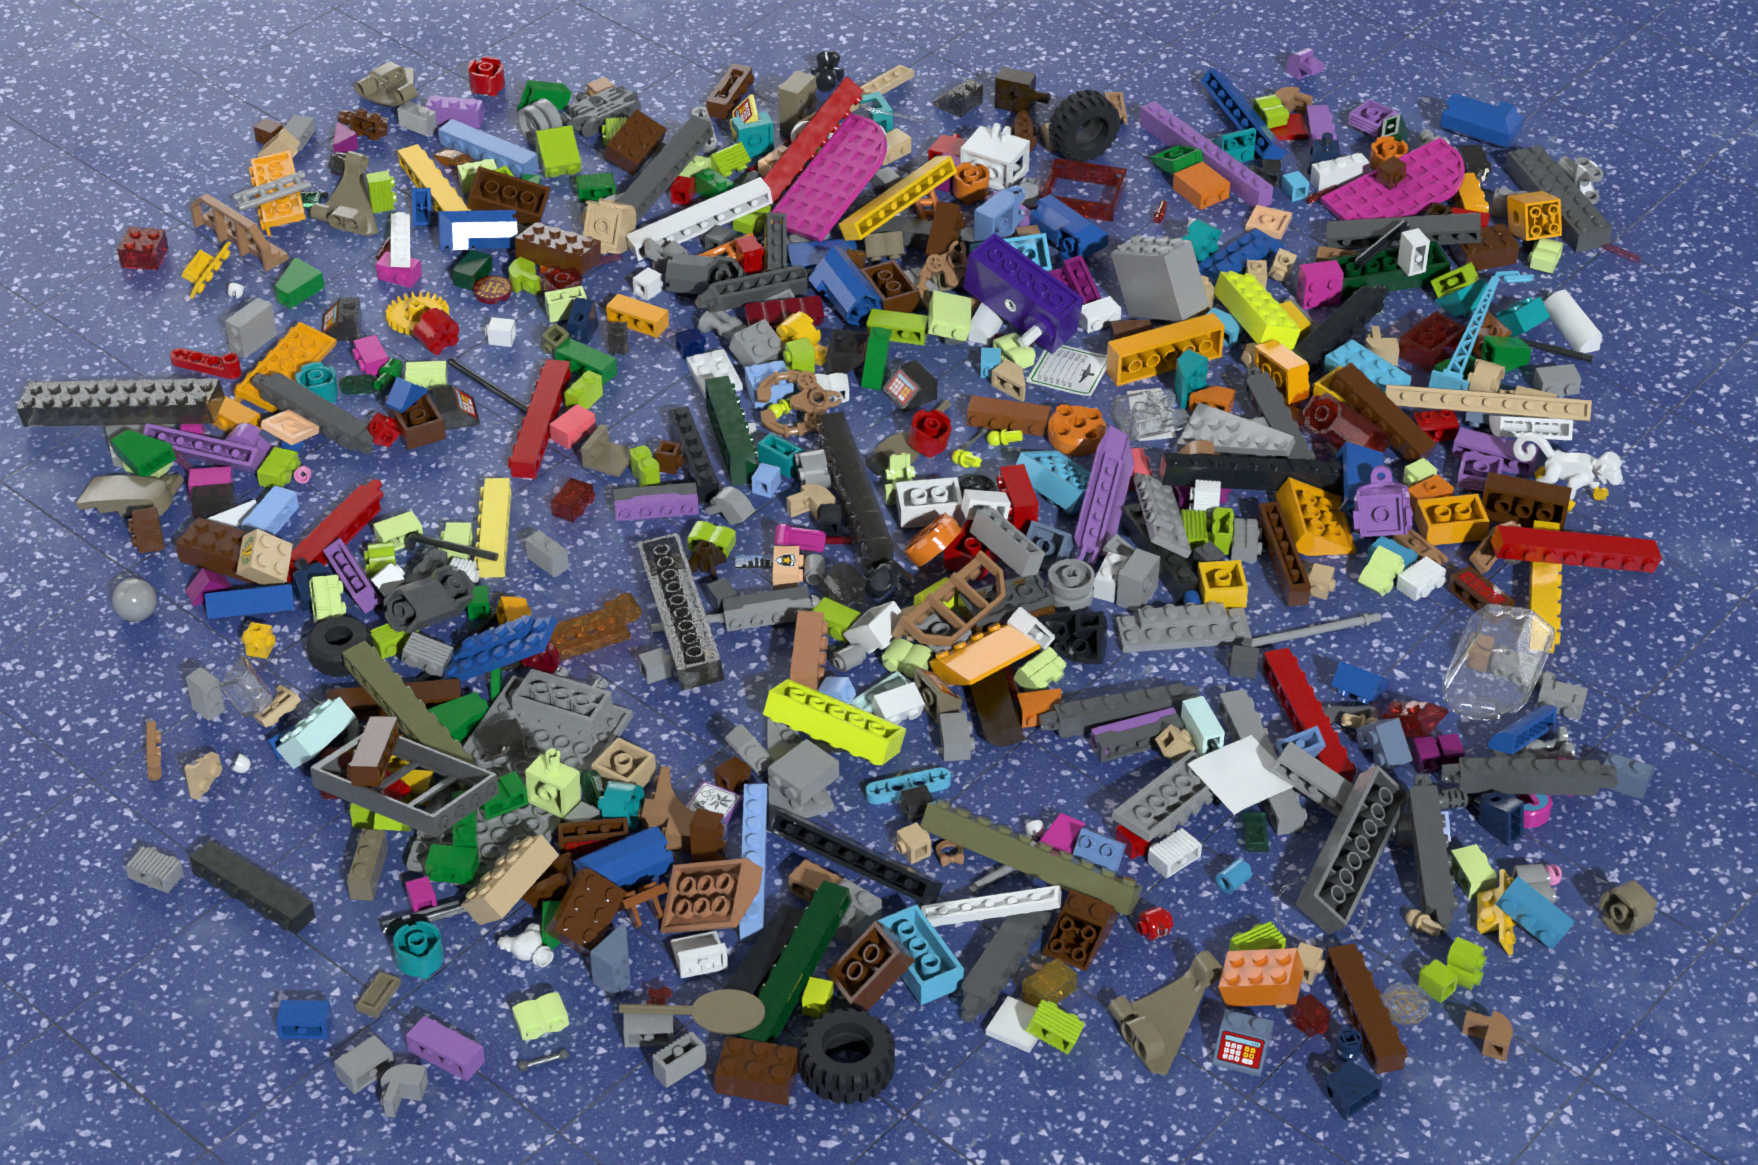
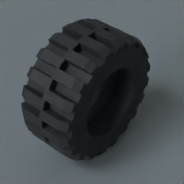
[1048,90,1120,162]
[800,1008,895,1105]

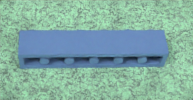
[438,119,539,178]

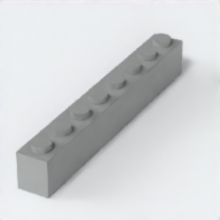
[1218,689,1307,836]

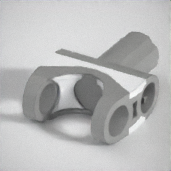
[1557,156,1603,204]

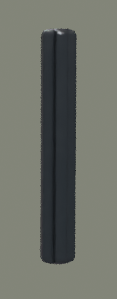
[1355,220,1410,267]
[381,898,467,935]

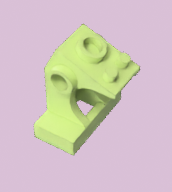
[885,453,925,505]

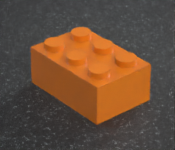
[1218,948,1305,1007]

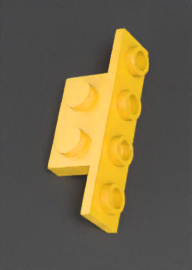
[181,241,231,299]
[1477,869,1516,955]

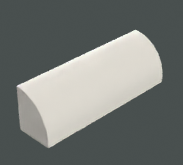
[1544,289,1602,353]
[968,303,1005,345]
[1489,415,1573,440]

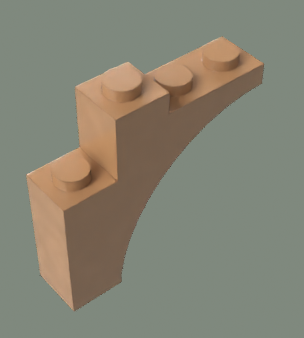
[638,766,695,852]

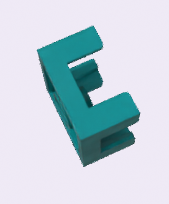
[859,92,893,133]
[732,111,774,158]

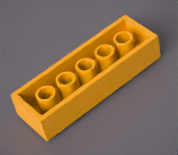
[1106,313,1225,386]

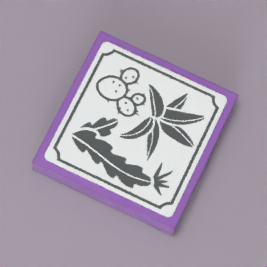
[685,781,744,824]

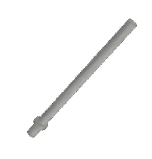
[1251,613,1381,647]

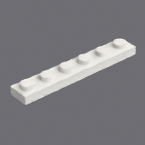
[391,212,410,267]
[921,885,1062,927]

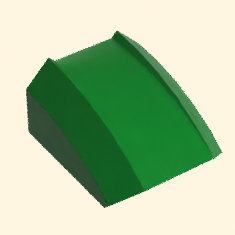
[1150,144,1204,176]

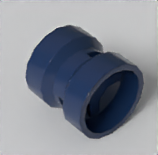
[1335,1028,1362,1063]

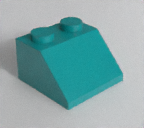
[1435,278,1494,317]

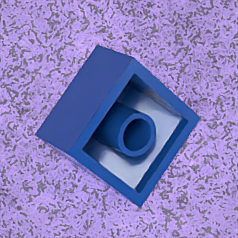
[1331,661,1390,704]

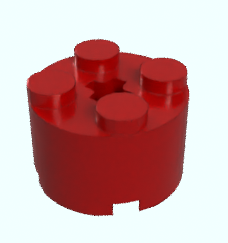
[468,57,505,96]
[413,308,459,355]
[907,409,952,458]

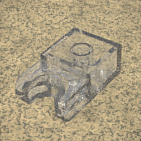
[1110,389,1191,441]

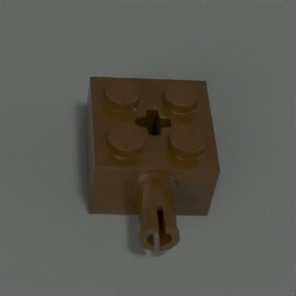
[994,67,1050,113]

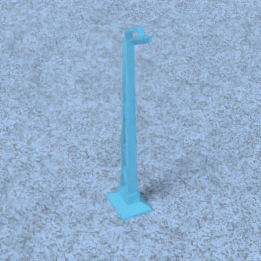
[1428,271,1534,391]

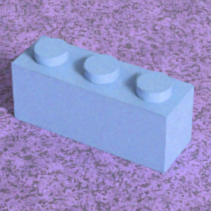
[242,486,299,536]

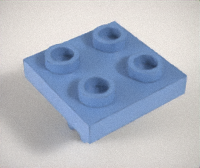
[1073,827,1126,875]

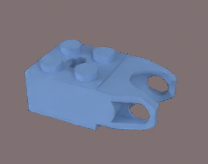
[973,185,1025,243]

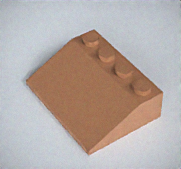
[660,858,763,933]

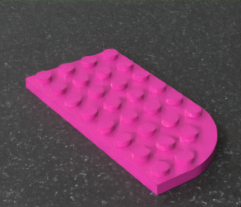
[764,113,887,242]
[1320,137,1465,221]

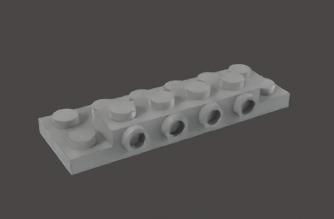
[1133,472,1191,558]
[1116,601,1252,653]
[1111,751,1215,842]

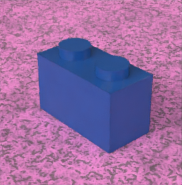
[276,999,332,1039]

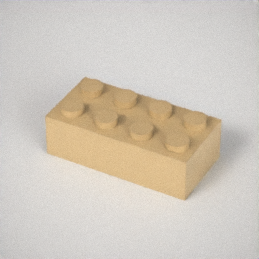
[461,834,559,925]

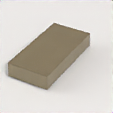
[355,971,402,1018]

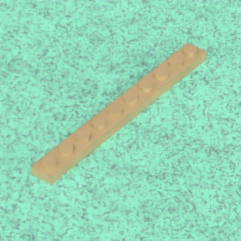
[797,65,914,123]
[1386,385,1592,422]

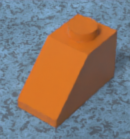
[1189,386,1235,413]
[1017,688,1062,728]

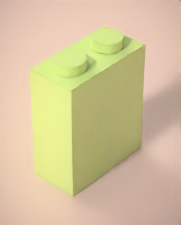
[928,290,971,341]

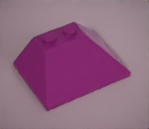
[1049,255,1102,305]

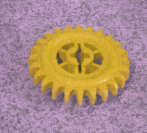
[386,291,450,336]

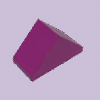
[333,123,359,159]
[185,568,233,606]

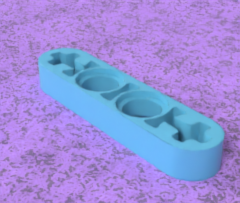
[866,767,951,805]

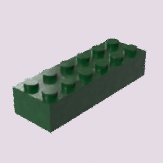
[1329,241,1451,299]
[705,376,758,486]

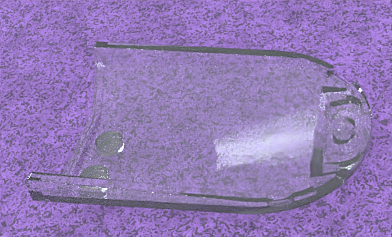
[1442,604,1555,720]

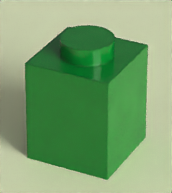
[467,585,490,620]

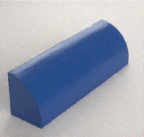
[205,584,295,619]
[1487,705,1557,755]

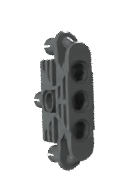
[560,86,641,137]

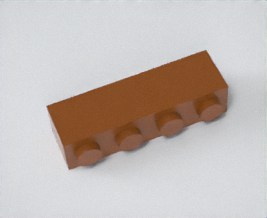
[967,395,1051,437]

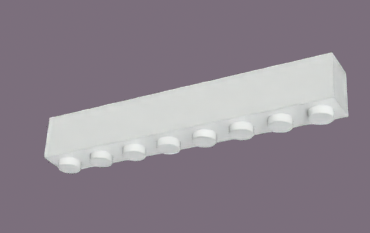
[626,177,773,261]

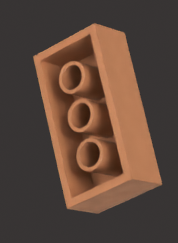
[790,611,828,691]

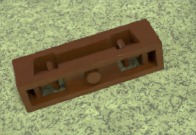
[706,63,754,120]

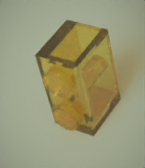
[1022,958,1078,1008]

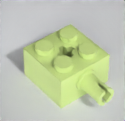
[525,749,581,820]

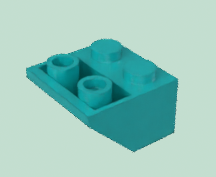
[1212,128,1256,163]
[1496,296,1550,337]
[1175,349,1209,409]
[757,433,807,478]

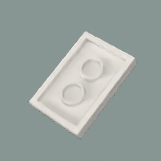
[686,349,743,399]

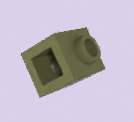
[541,322,569,357]

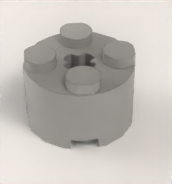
[794,449,831,489]

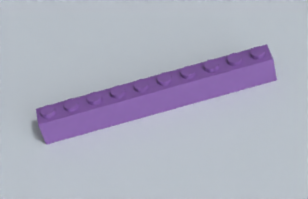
[1140,101,1273,209]

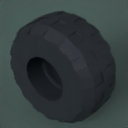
[307,616,374,677]

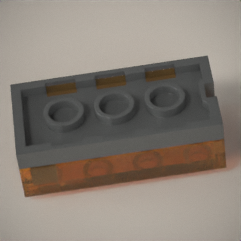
[958,574,1055,635]

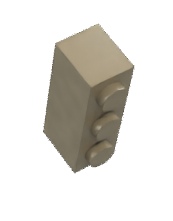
[347,828,388,901]

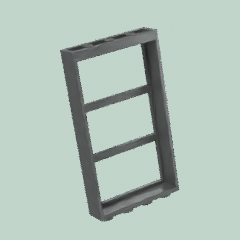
[310,734,499,837]

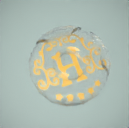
[1382,982,1430,1025]

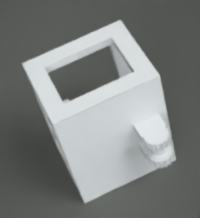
[960,123,1030,190]

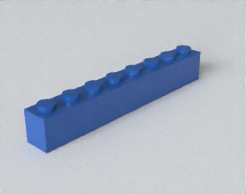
[1200,67,1288,165]

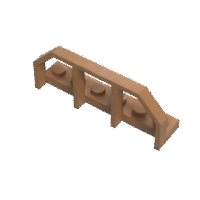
[190,193,288,272]
[891,550,1006,647]

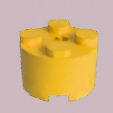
[776,311,821,347]

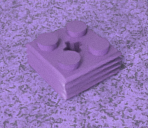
[1348,99,1398,137]
[1457,452,1504,493]

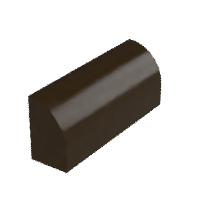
[970,669,1025,746]

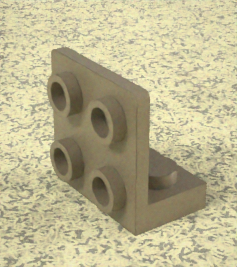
[581,424,632,477]

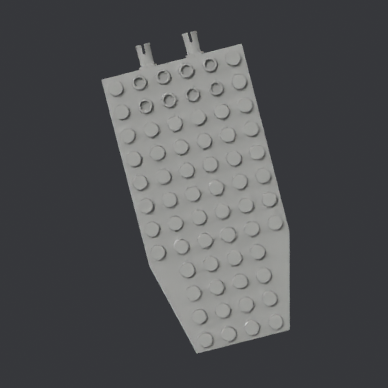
[407,666,633,889]

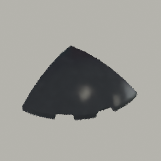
[1038,610,1107,665]

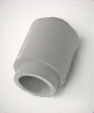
[804,554,825,585]
[833,644,866,672]

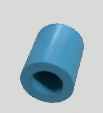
[1216,859,1252,894]

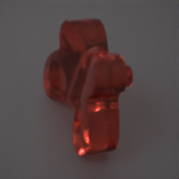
[646,987,673,1005]

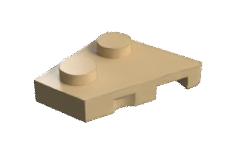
[253,685,301,728]
[184,752,222,800]

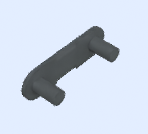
[1323,704,1379,722]

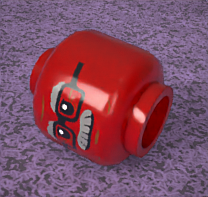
[1136,906,1173,941]

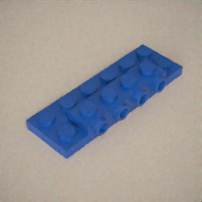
[1198,228,1284,288]
[441,615,558,682]

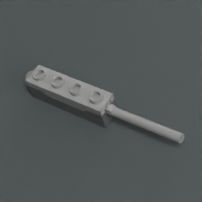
[651,586,820,633]

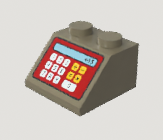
[914,667,962,726]

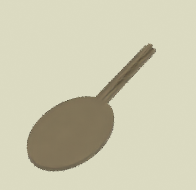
[874,399,951,471]
[619,989,765,1034]

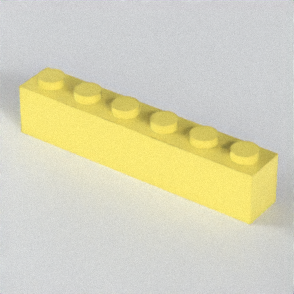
[475,478,511,578]

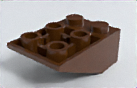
[1042,890,1118,972]

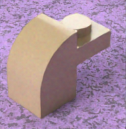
[1365,326,1399,365]
[787,484,835,520]

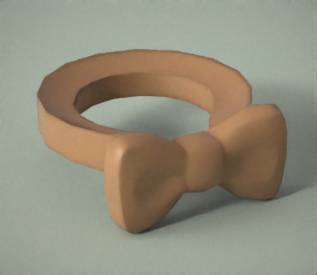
[936,840,964,867]

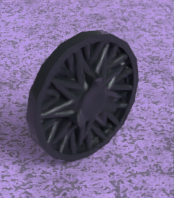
[959,474,996,498]

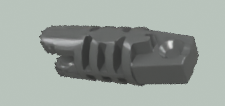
[1438,787,1482,810]

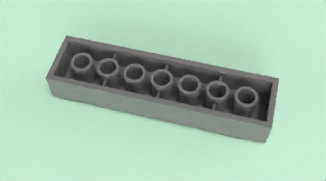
[1505,145,1613,253]
[1295,765,1409,935]

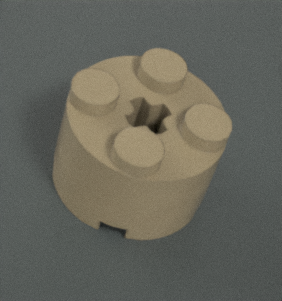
[1599,880,1657,936]

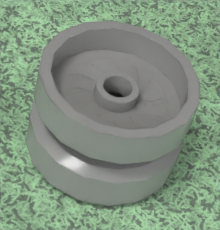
[517,99,562,145]
[1048,559,1095,612]

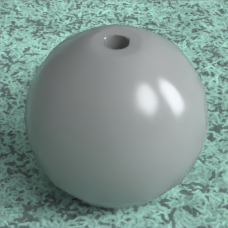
[112,578,157,622]

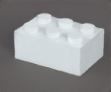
[896,477,963,528]

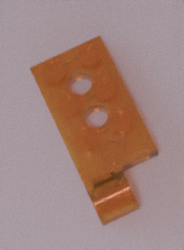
[549,593,642,661]

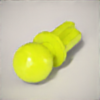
[768,397,792,419]
[987,429,1023,446]
[952,449,982,468]

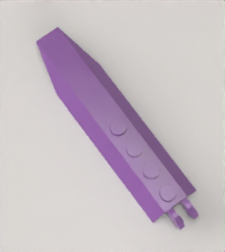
[1074,425,1134,568]

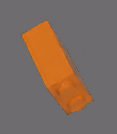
[1173,161,1230,210]

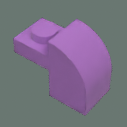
[1286,48,1325,80]
[225,423,273,456]

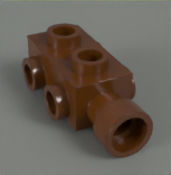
[338,108,388,140]
[1011,110,1037,151]

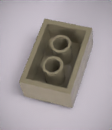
[779,70,817,136]

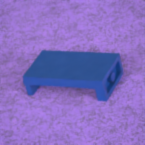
[787,239,860,270]
[1337,441,1384,515]

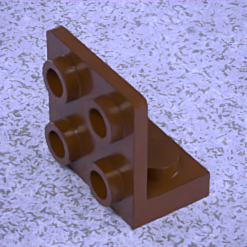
[522,852,575,910]

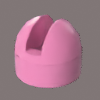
[294,465,312,484]
[1545,864,1562,885]

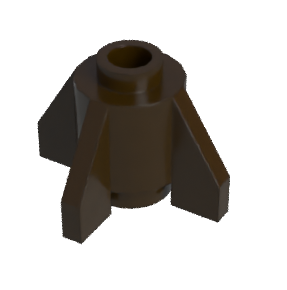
[686,541,727,580]

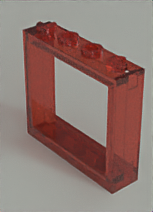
[1041,158,1127,222]

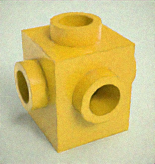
[242,622,276,659]

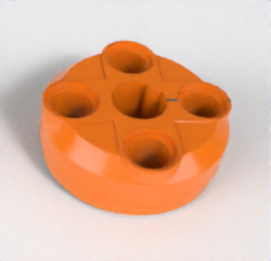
[1047,404,1107,456]
[904,512,961,567]

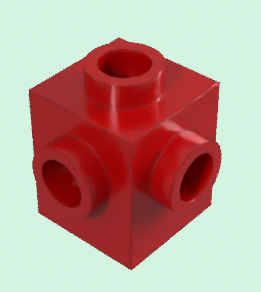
[366,412,401,448]

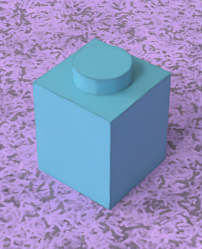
[1281,171,1309,202]
[980,348,1001,378]

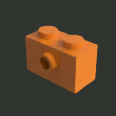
[1408,474,1454,514]

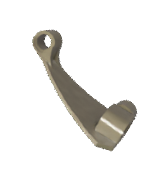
[354,61,419,106]

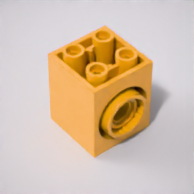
[1507,191,1562,241]

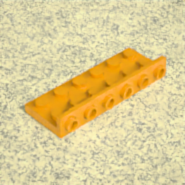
[249,150,306,236]
[234,322,337,413]

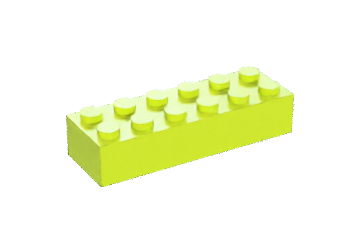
[1214,271,1301,350]
[763,679,906,765]

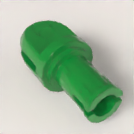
[374,358,403,391]

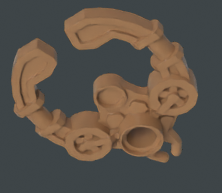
[916,240,982,314]
[756,369,842,438]

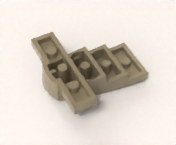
[76,474,184,535]

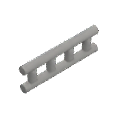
[233,171,311,212]

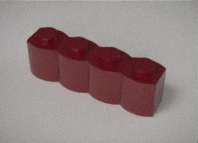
[744,296,825,331]

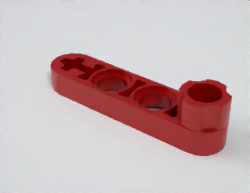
[170,348,242,379]

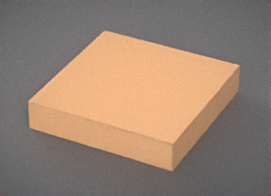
[1245,205,1292,239]
[261,409,320,445]

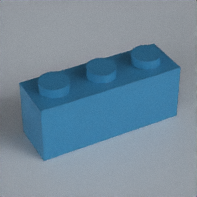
[1495,876,1575,950]

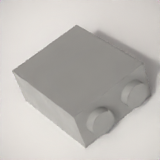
[225,297,277,359]
[768,739,839,806]

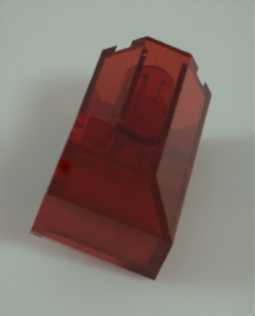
[1303,392,1389,453]

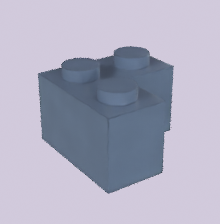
[1355,718,1413,770]

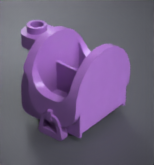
[1353,465,1413,538]

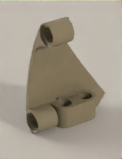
[310,151,378,236]
[1108,950,1223,1075]

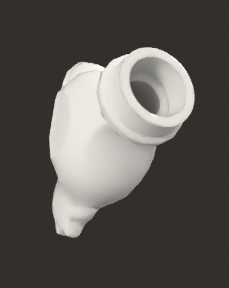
[497,923,554,968]

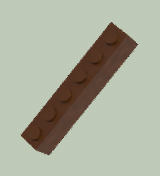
[1329,362,1437,464]
[1257,501,1311,607]
[326,678,462,722]
[1325,943,1408,1074]

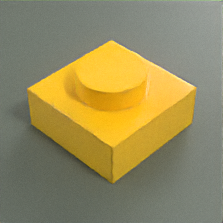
[814,344,832,366]

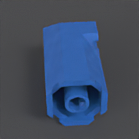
[1440,93,1524,148]
[1030,194,1109,260]
[438,210,518,250]
[808,245,881,326]
[573,826,674,890]

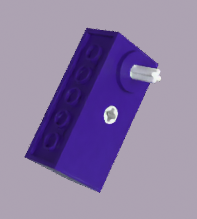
[963,233,1084,354]

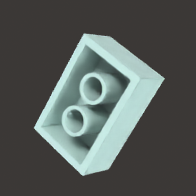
[276,697,357,769]

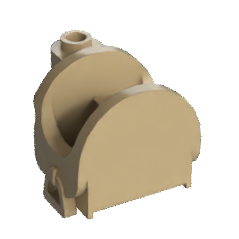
[581,198,636,254]

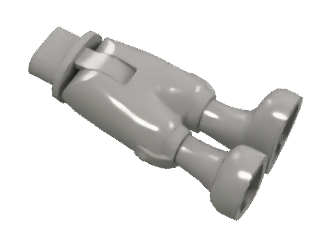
[698,310,748,342]
[1493,726,1575,760]

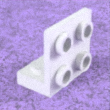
[671,931,728,978]

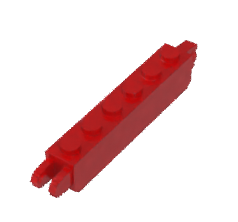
[287,479,384,583]

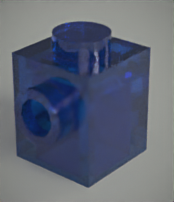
[675,327,707,359]

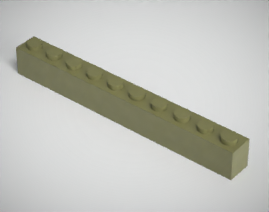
[342,641,483,791]
[920,799,1143,916]

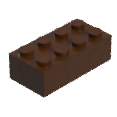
[467,166,551,226]
[515,223,601,276]
[1482,472,1572,531]
[176,517,254,584]

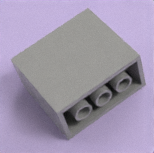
[1111,235,1209,321]

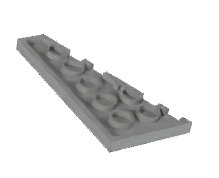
[1176,402,1296,456]
[767,718,834,822]

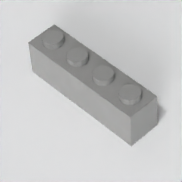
[970,508,1045,577]
[1270,741,1354,817]

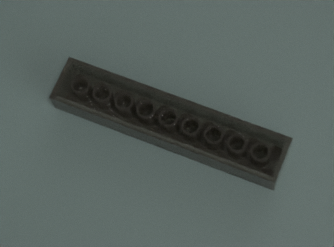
[16,378,225,427]
[817,411,893,572]
[637,533,725,691]

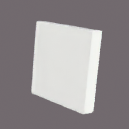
[986,996,1039,1053]

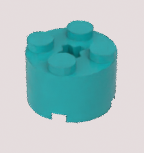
[1182,219,1222,262]
[295,362,338,404]
[598,781,645,830]
[394,921,444,979]

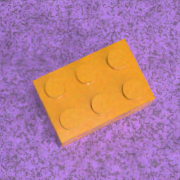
[1255,339,1310,405]
[1414,494,1490,545]

